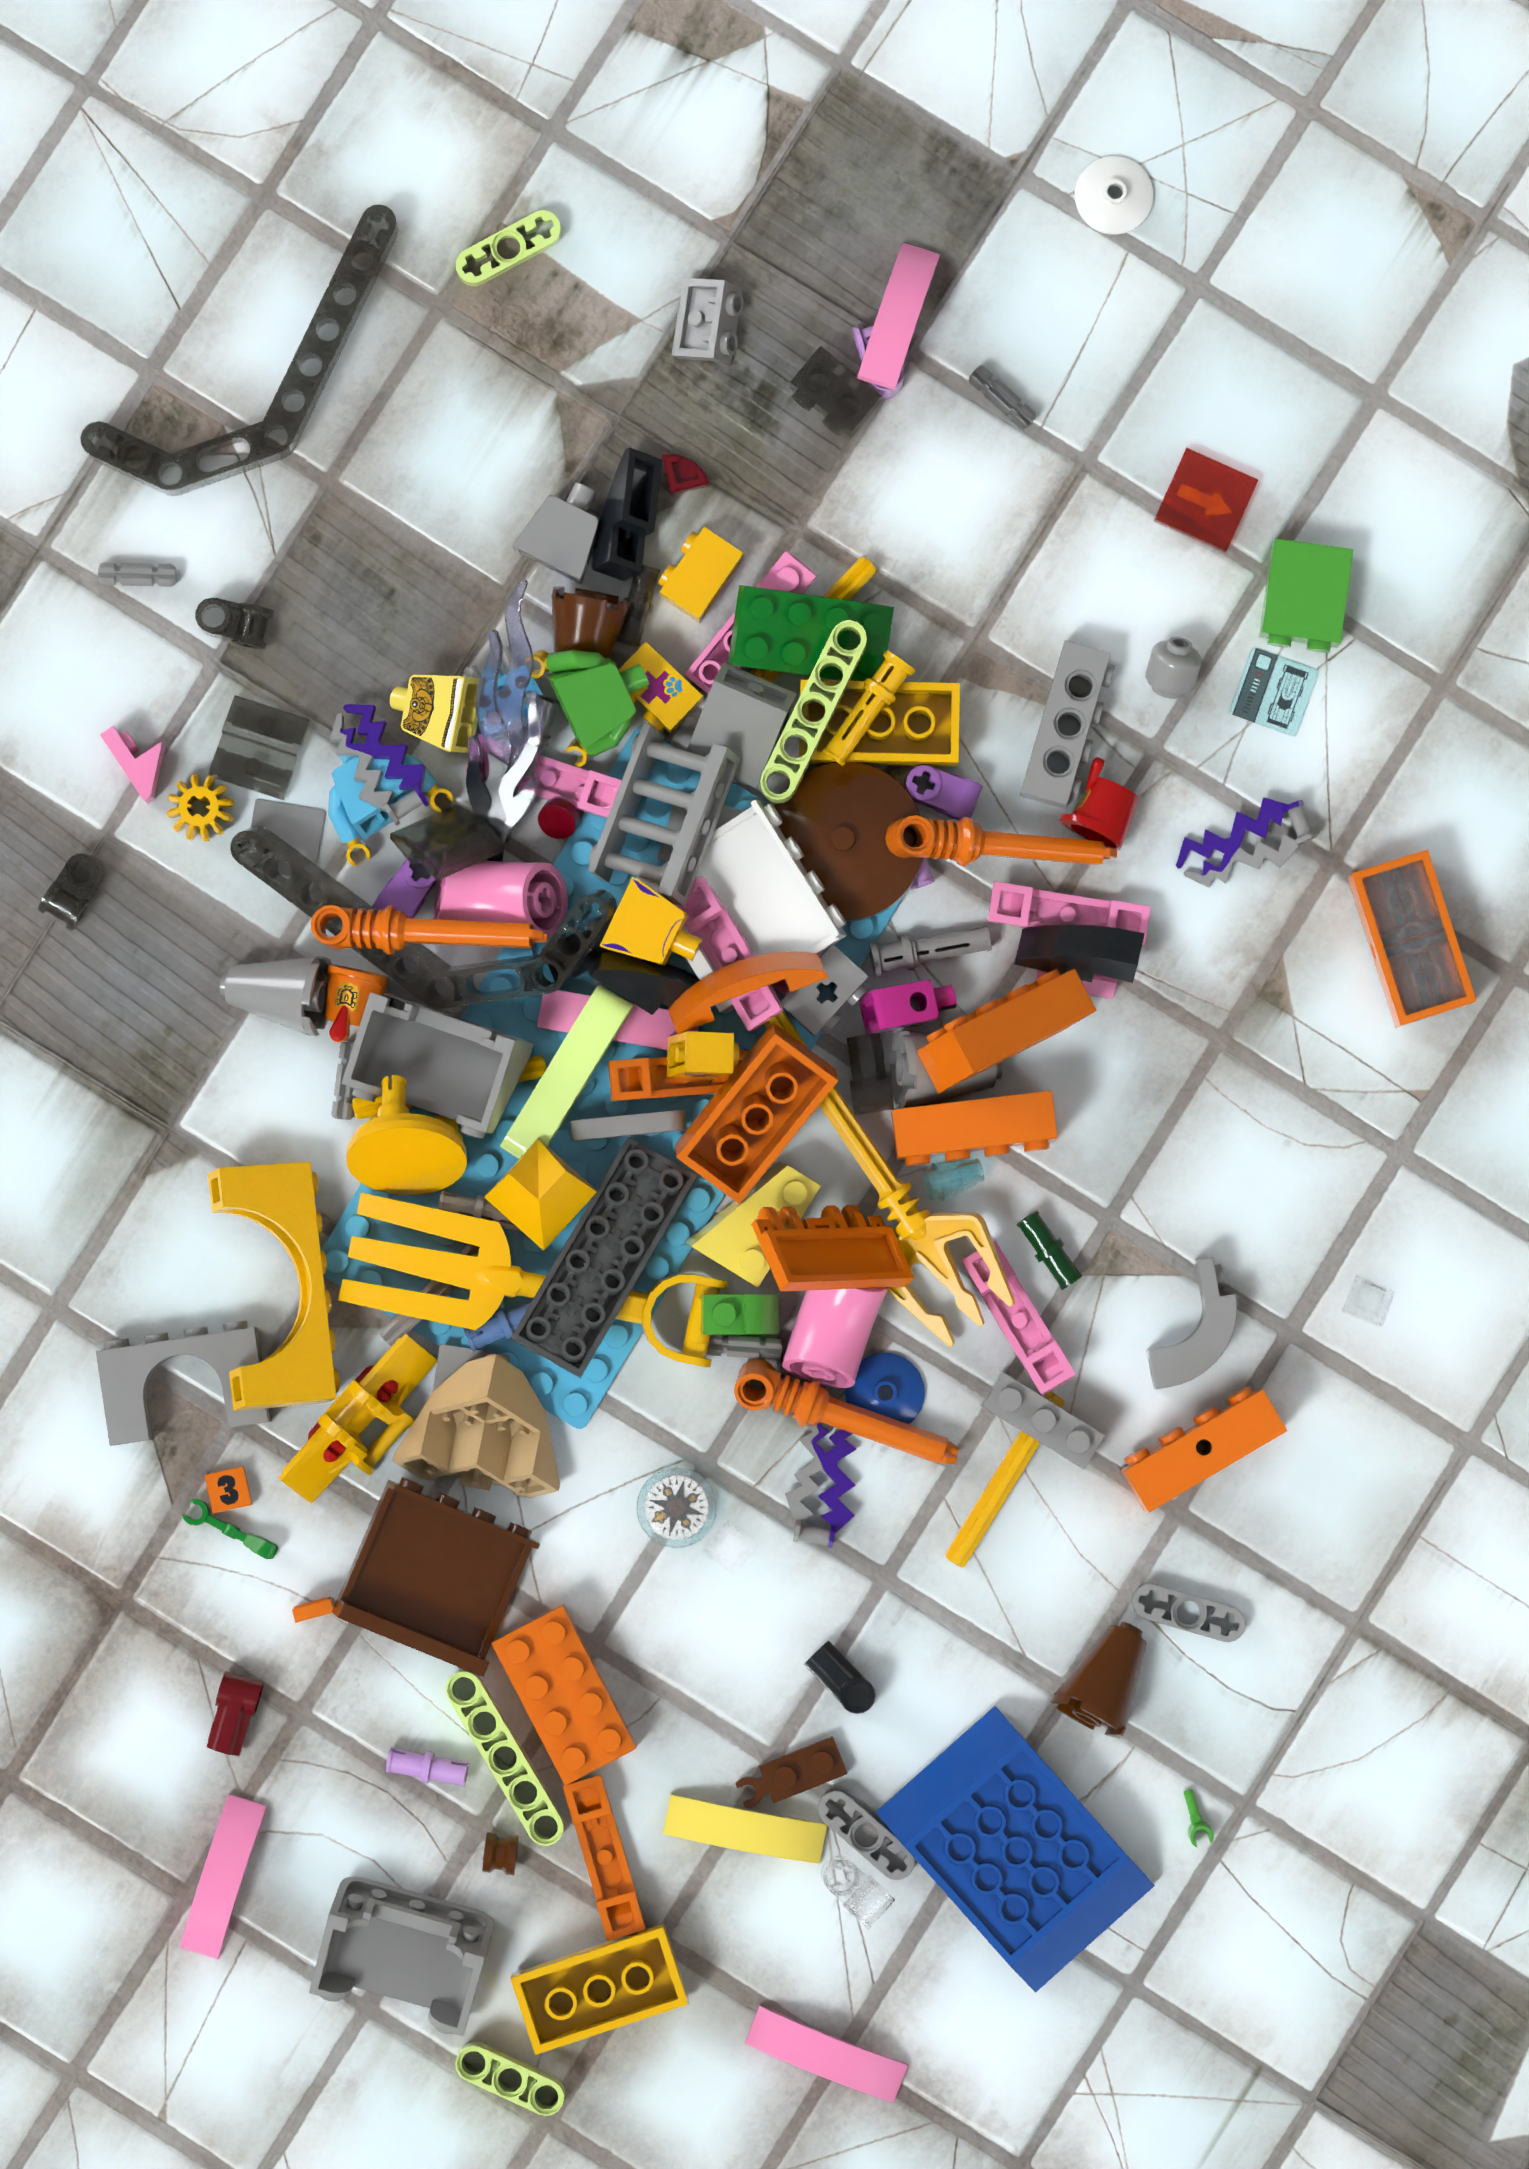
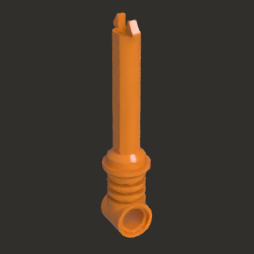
[885,815,1117,867]
[311,905,548,955]
[734,1359,959,1464]

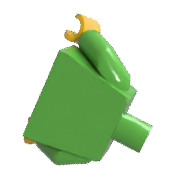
[526,650,649,767]

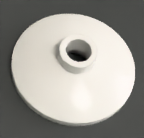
[1074,156,1153,235]

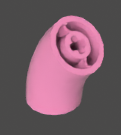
[433,855,568,938]
[782,1287,889,1388]

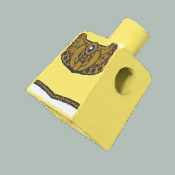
[390,675,486,753]

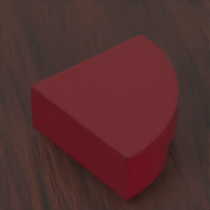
[662,454,710,495]

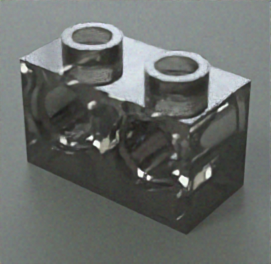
[790,346,882,438]

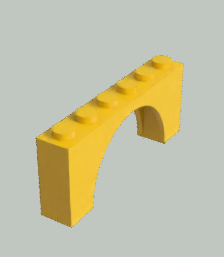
[208,1161,340,1411]

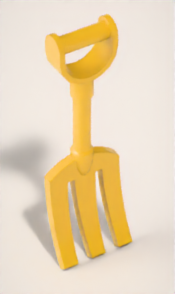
[338,1193,728,1368]

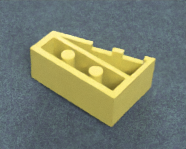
[684,1162,821,1288]

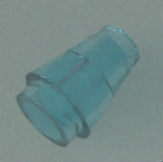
[923,1158,985,1201]

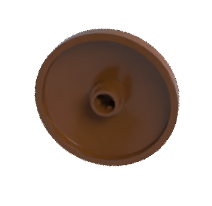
[774,762,924,922]

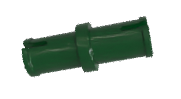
[1016,1210,1083,1290]

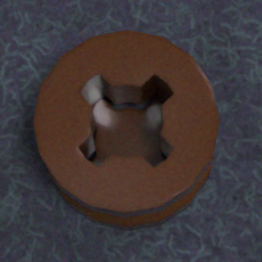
[482,1832,519,1875]

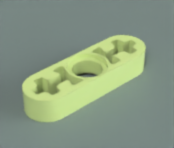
[456,210,561,286]

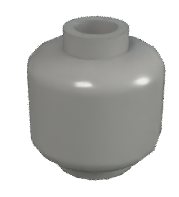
[1145,637,1202,699]

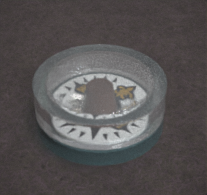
[637,1467,717,1548]

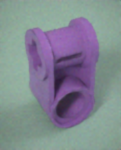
[903,765,983,821]
[372,853,440,918]

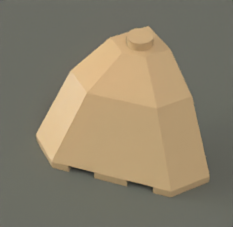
[392,1354,560,1498]

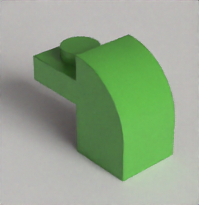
[701,1294,779,1335]

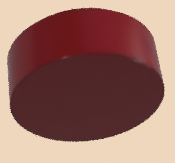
[538,798,580,839]

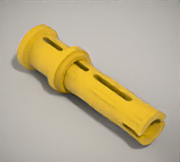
[822,650,916,766]

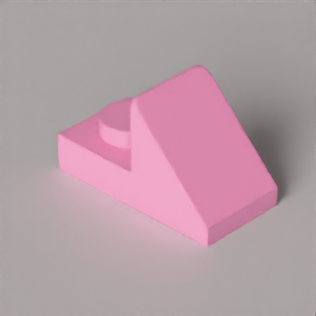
[100,726,166,804]

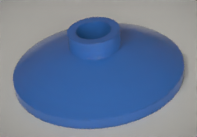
[845,1353,925,1424]

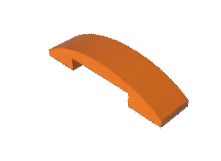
[668,951,828,1034]
[608,1049,751,1101]
[562,1775,646,1941]

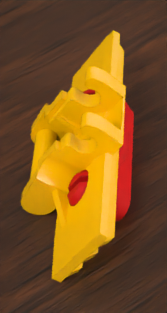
[278,1333,437,1504]

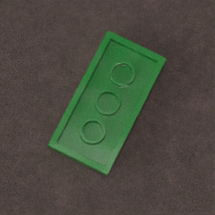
[728,585,894,681]

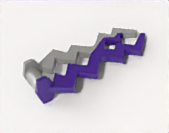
[329,704,430,826]
[1176,797,1317,888]
[785,1423,857,1548]

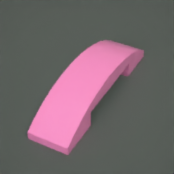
[857,243,940,390]
[465,733,622,818]
[673,876,783,1032]
[987,881,1151,946]
[537,988,699,1051]
[961,1240,1076,1396]
[180,1794,267,1959]
[745,2005,908,2103]

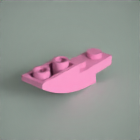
[684,550,818,694]

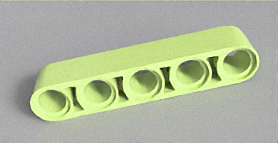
[760,620,867,804]
[500,984,634,1159]
[446,1669,565,1846]

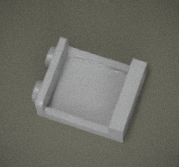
[686,662,797,788]

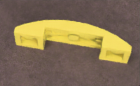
[663,1794,827,1864]

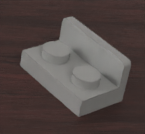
[672,278,744,366]

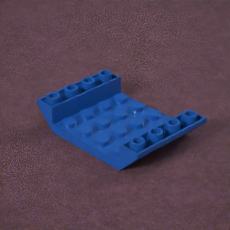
[876,1706,1155,1993]

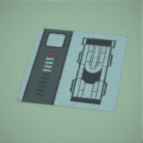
[1229,648,1319,737]

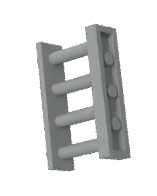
[588,723,741,907]

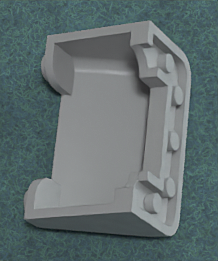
[341,992,534,1139]
[309,1876,494,2036]

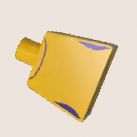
[600,877,702,966]

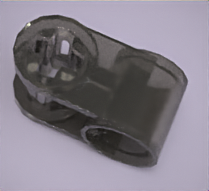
[195,598,274,650]
[38,853,105,931]

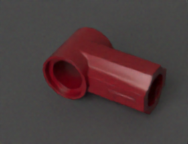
[206,1671,264,1757]

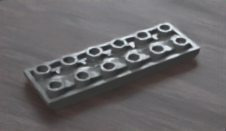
[510,1137,697,1378]

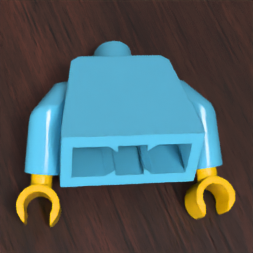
[328,740,453,866]

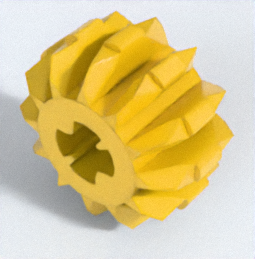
[166,774,234,842]

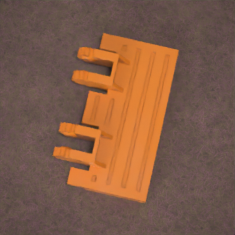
[751,1205,914,1291]

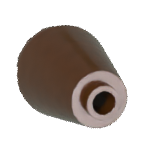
[551,586,630,658]
[1051,1622,1147,1738]

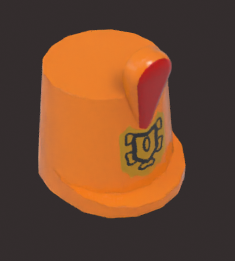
[324,964,390,1043]

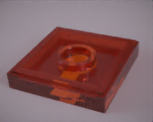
[1154,448,1258,553]

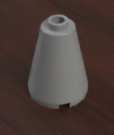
[220,956,332,1036]
[890,1030,1003,1109]

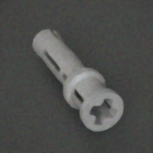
[869,925,992,977]

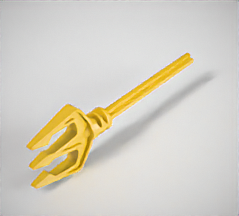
[763,1011,1015,1347]

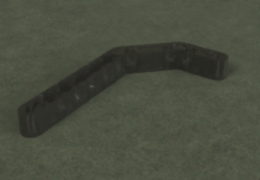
[80,204,399,496]
[230,825,617,1009]

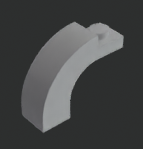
[1146,1257,1237,1389]

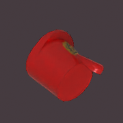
[1059,757,1139,850]

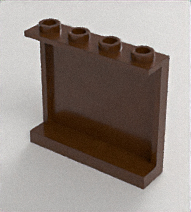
[332,1477,540,1677]

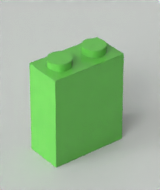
[1259,538,1354,653]

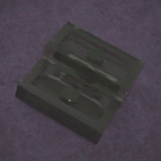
[209,695,310,800]
[390,805,504,881]

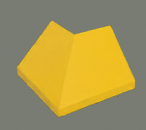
[484,1138,597,1250]

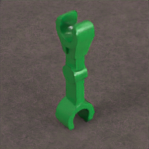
[183,1499,278,1559]

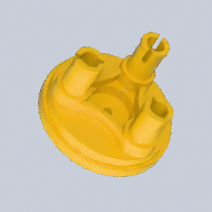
[346,1075,467,1195]

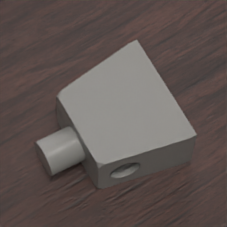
[513,482,600,584]

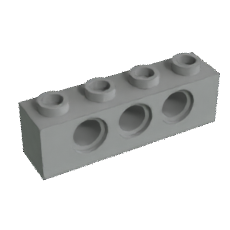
[1019,640,1115,809]

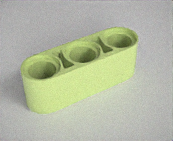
[455,2041,566,2116]

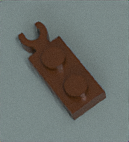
[735,1736,848,1808]

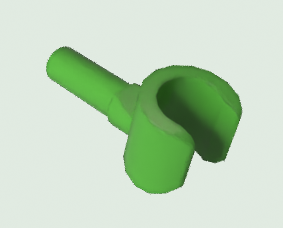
[1183,1789,1214,1847]

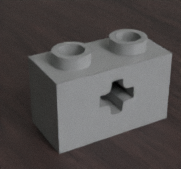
[780,944,869,1037]

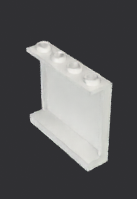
[636,800,847,1013]

